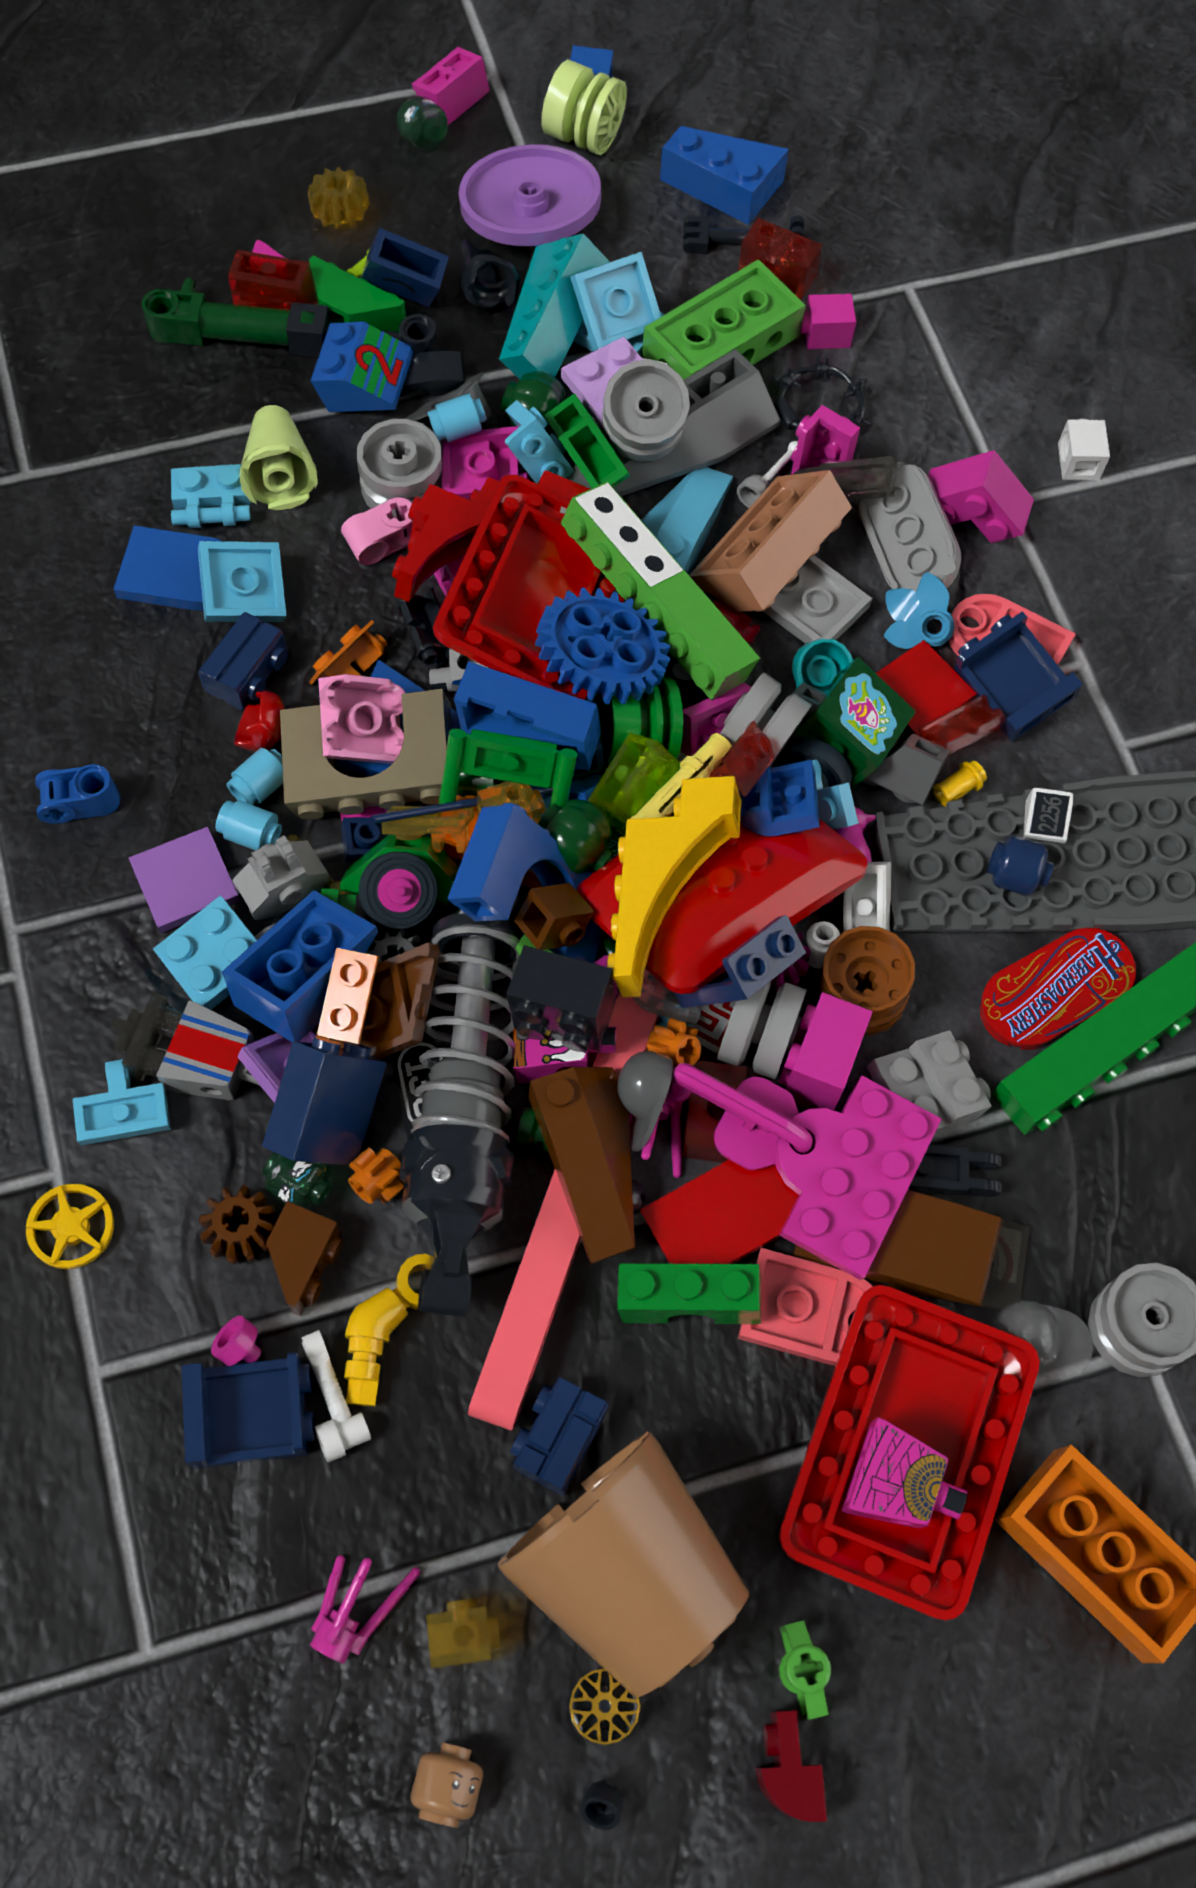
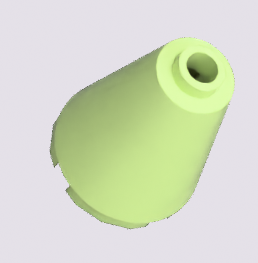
[239,405,318,510]

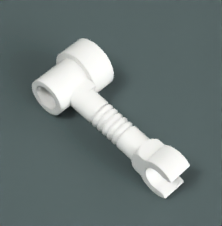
[301,1330,371,1463]

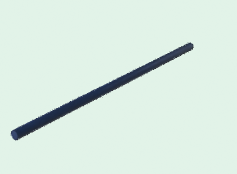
[372,787,553,824]

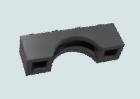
[786,683,950,805]

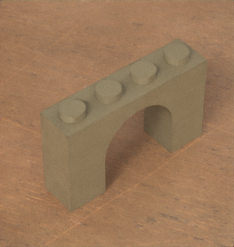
[280,689,452,820]

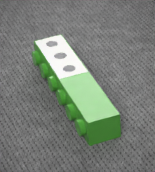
[561,481,760,701]

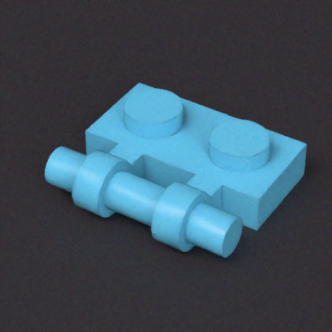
[171,464,251,529]

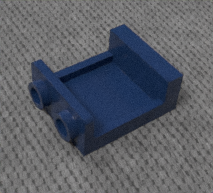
[955,611,1083,742]
[673,915,806,1008]
[181,1352,315,1469]

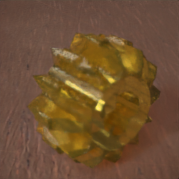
[308,166,369,230]

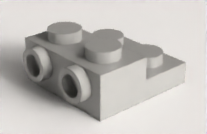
[867,1030,992,1135]

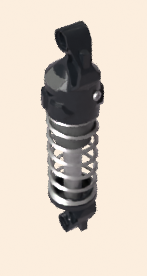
[400,909,525,1317]

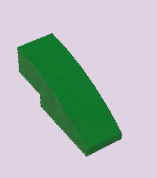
[544,393,631,488]

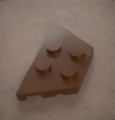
[313,942,440,1059]

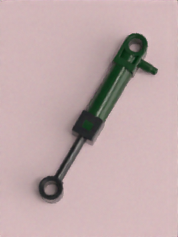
[142,278,437,358]

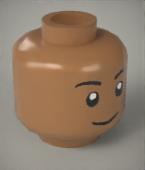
[411,1742,483,1828]

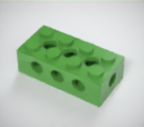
[642,259,805,380]

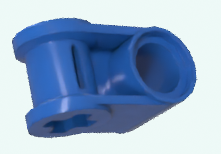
[35,764,121,824]

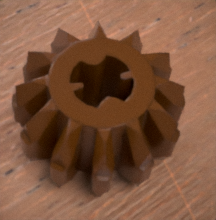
[199,1185,277,1265]

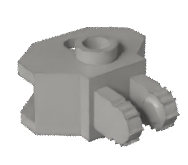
[232,836,329,920]

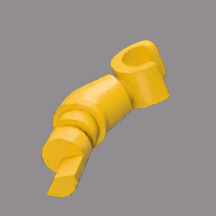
[344,1254,435,1406]

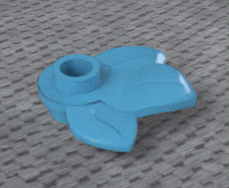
[884,572,954,649]

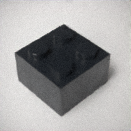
[506,945,616,1052]

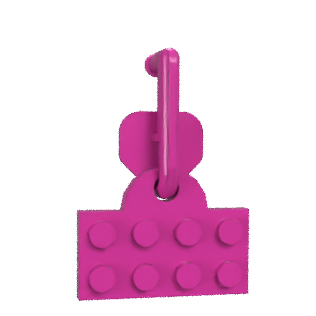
[667,1063,942,1280]

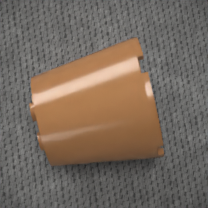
[498,1432,749,1698]

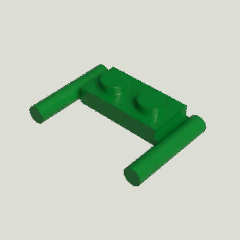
[439,729,577,808]

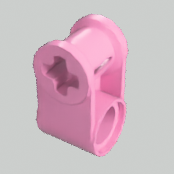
[341,497,413,566]

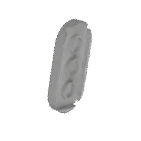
[859,462,961,591]

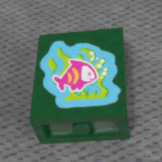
[794,656,916,787]

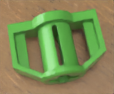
[779,1620,831,1720]

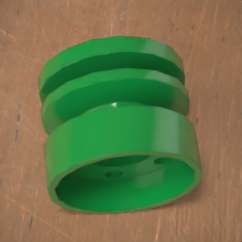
[593,677,683,765]

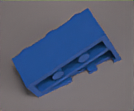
[660,126,789,225]
[454,661,601,770]

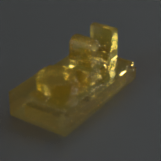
[382,806,475,853]

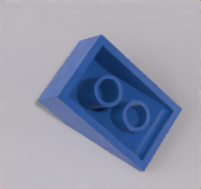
[222,890,378,1043]

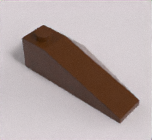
[529,1067,635,1265]

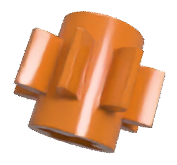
[646,1018,701,1071]
[348,1148,404,1204]

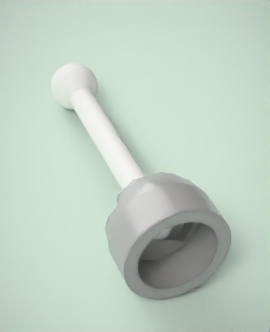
[737,441,798,508]

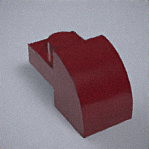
[755,1710,827,1822]

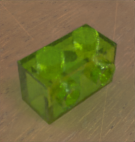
[587,733,681,832]

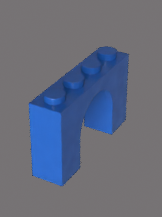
[448,803,602,964]

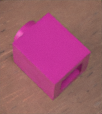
[800,294,856,349]

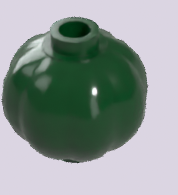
[501,371,566,435]
[538,799,614,877]

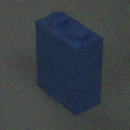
[262,1036,387,1165]

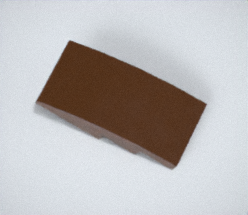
[793,1190,1002,1307]

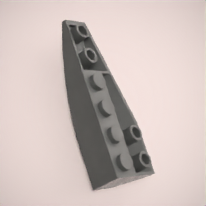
[566,349,780,496]

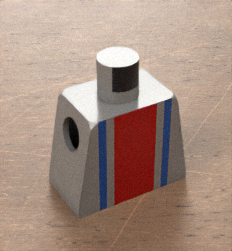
[156,1000,259,1100]

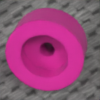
[211,1316,261,1366]

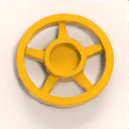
[26,1184,114,1269]

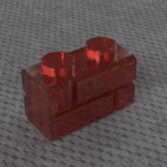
[228,250,314,310]

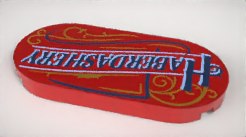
[980,928,1136,1050]

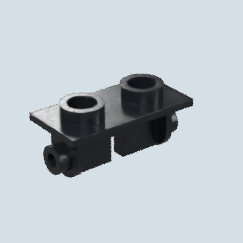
[398,587,450,671]

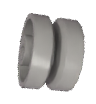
[602,360,690,462]
[357,419,442,518]
[720,672,812,772]
[717,982,806,1079]
[1088,1263,1196,1378]

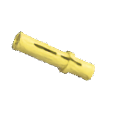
[630,733,733,819]

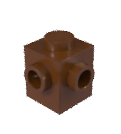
[514,883,594,950]

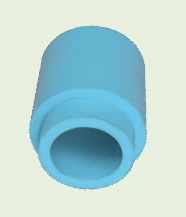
[427,393,487,443]
[226,748,283,805]
[215,800,282,851]

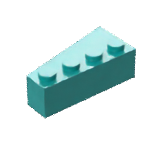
[499,233,610,379]

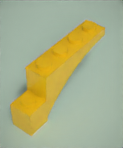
[608,776,741,997]

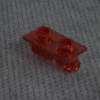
[918,694,1005,757]
[709,720,776,796]

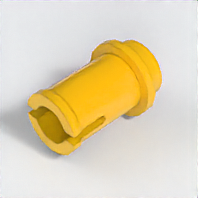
[933,761,987,807]

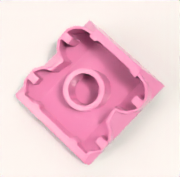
[318,674,405,764]

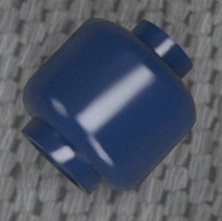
[987,835,1054,896]

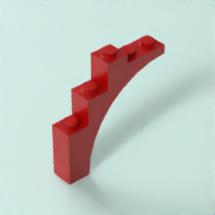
[392,470,630,602]

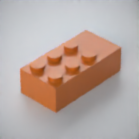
[995,1444,1196,1663]

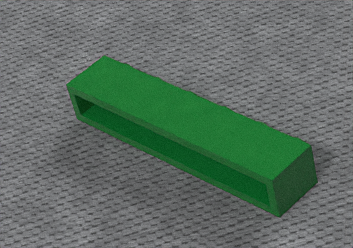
[991,943,1196,1136]

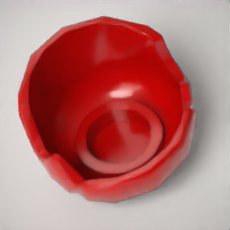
[234,691,285,752]

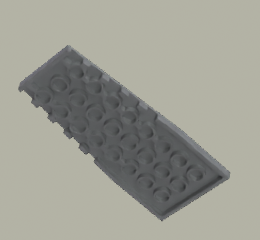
[873,770,1196,932]

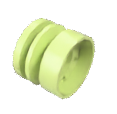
[542,59,627,156]

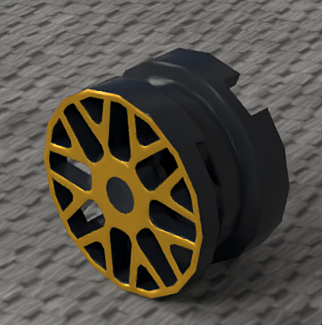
[569,1669,640,1745]

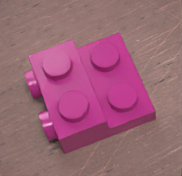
[442,426,529,500]

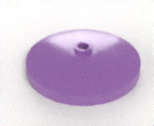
[459,144,601,246]

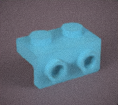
[505,400,574,483]

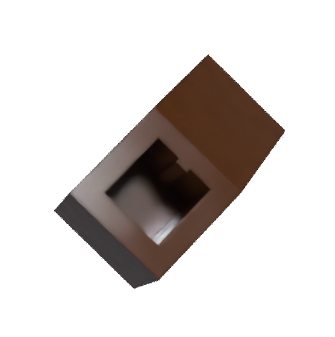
[266,1201,344,1317]

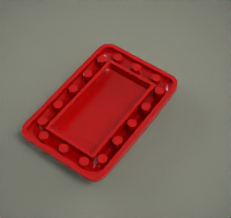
[433,474,624,700]
[576,818,868,994]
[779,1285,1040,1620]

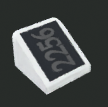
[1024,788,1073,843]

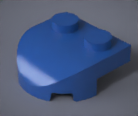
[735,755,819,836]

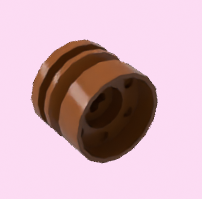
[819,926,915,1036]

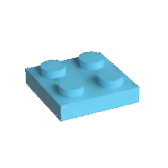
[570,252,661,351]
[198,541,286,622]
[153,895,257,1010]

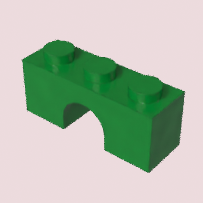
[617,1264,761,1324]

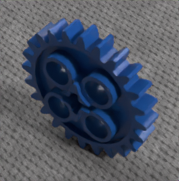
[535,588,670,704]

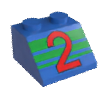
[311,321,414,412]

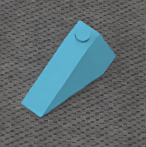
[641,467,733,575]

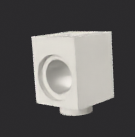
[1058,419,1110,480]

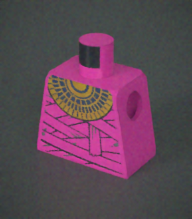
[842,1417,968,1528]

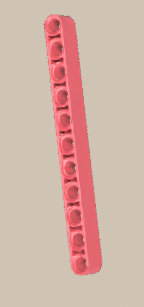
[468,970,668,1431]

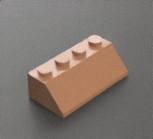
[689,470,852,612]

